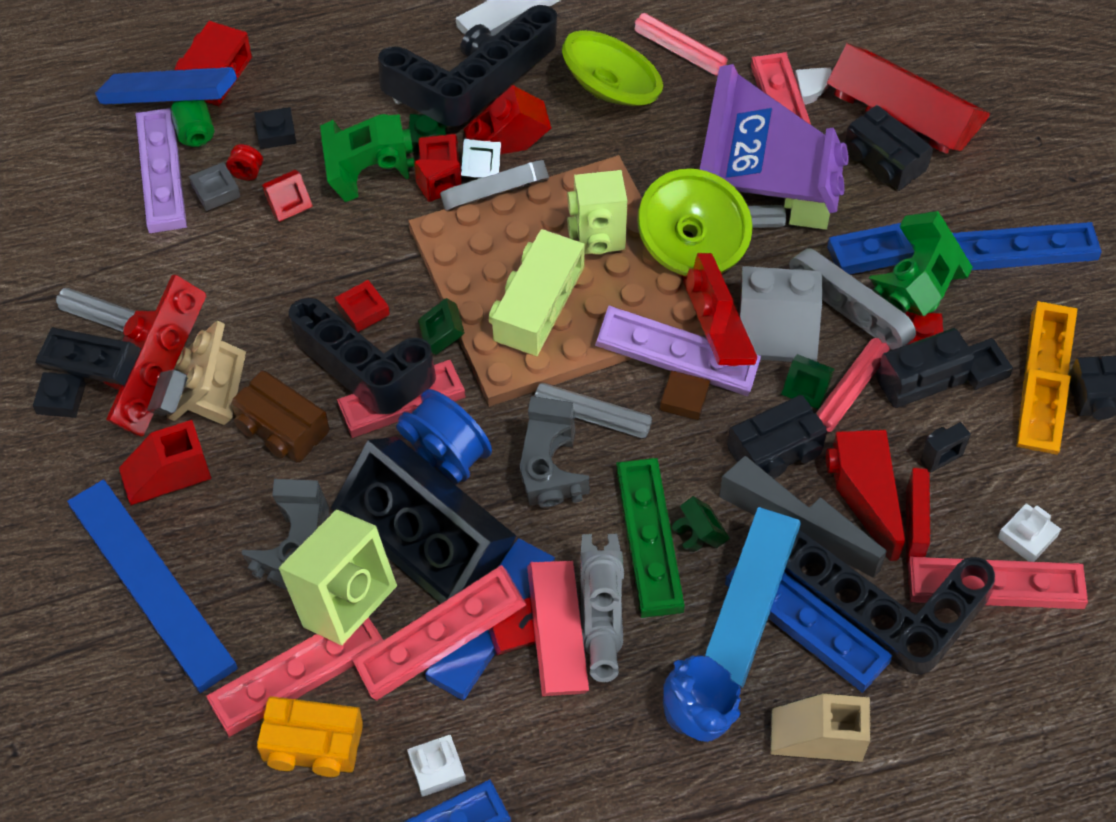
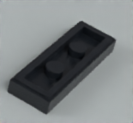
[35,327,141,386]

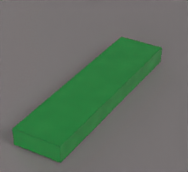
[616,458,685,618]

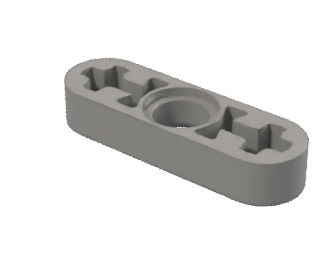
[440,160,550,211]

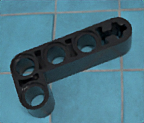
[289,298,436,414]

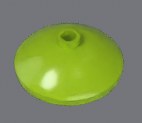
[562,30,663,106]
[637,169,752,276]

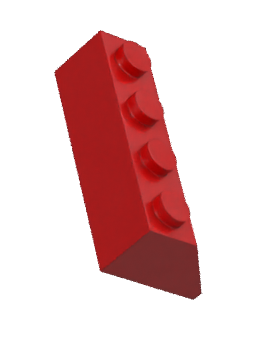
[827,43,991,154]

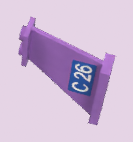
[700,64,848,213]

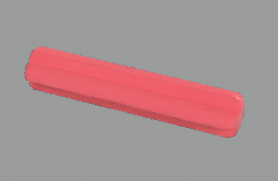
[634,13,727,76]
[816,338,890,433]

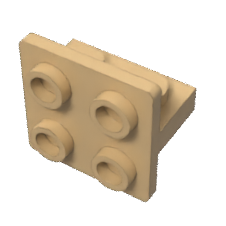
[167,320,246,425]

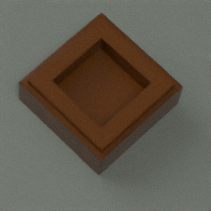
[660,370,710,420]

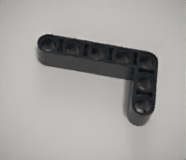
[378,5,557,126]
[784,529,995,675]

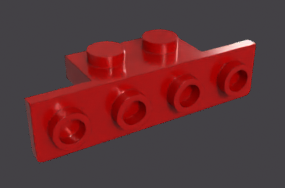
[681,253,758,366]
[103,275,206,437]

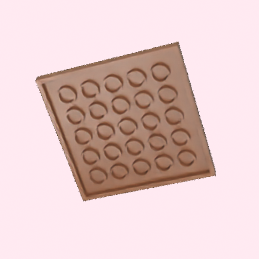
[408,155,705,407]

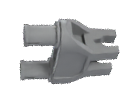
[580,534,624,682]

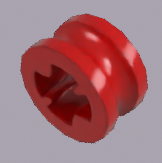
[225,144,264,181]

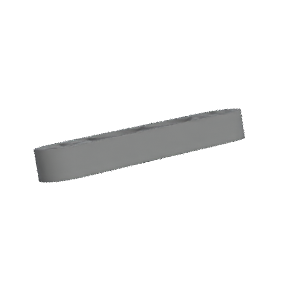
[789,248,916,350]

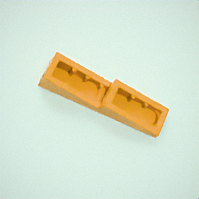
[1016,301,1078,455]

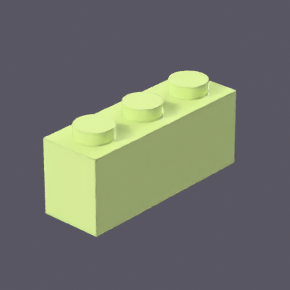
[489,229,585,356]

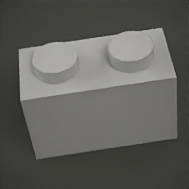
[738,266,822,362]

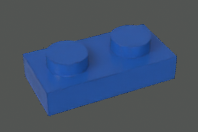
[827,223,914,275]

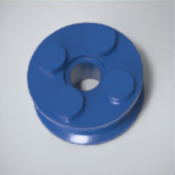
[396,389,492,484]

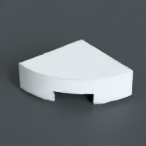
[795,67,832,105]

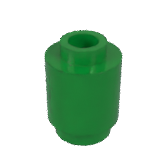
[171,100,215,147]

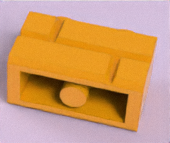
[257,696,363,777]

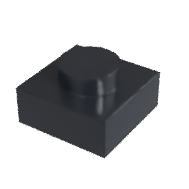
[254,107,297,149]
[968,338,1013,390]
[33,372,86,418]
[920,422,971,473]

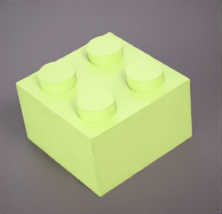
[279,509,397,646]

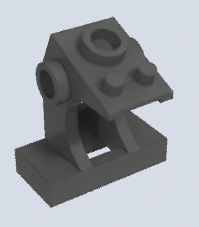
[520,396,590,507]
[242,479,330,590]

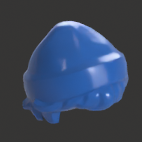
[663,655,741,742]

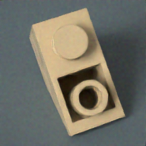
[770,694,870,762]

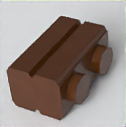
[231,370,330,463]

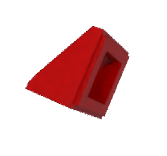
[414,159,462,202]

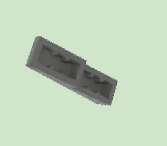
[719,456,887,578]

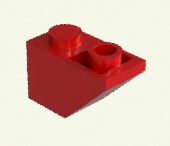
[464,85,552,154]
[119,420,212,505]

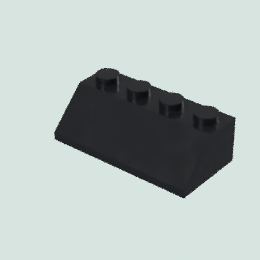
[331,436,517,603]

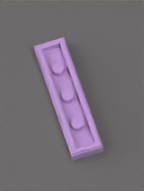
[136,108,187,233]
[595,305,761,396]

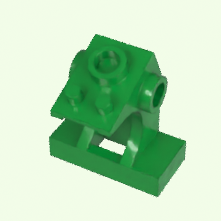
[320,114,415,202]
[869,211,973,316]

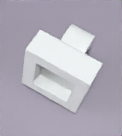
[998,503,1061,562]
[407,734,466,797]

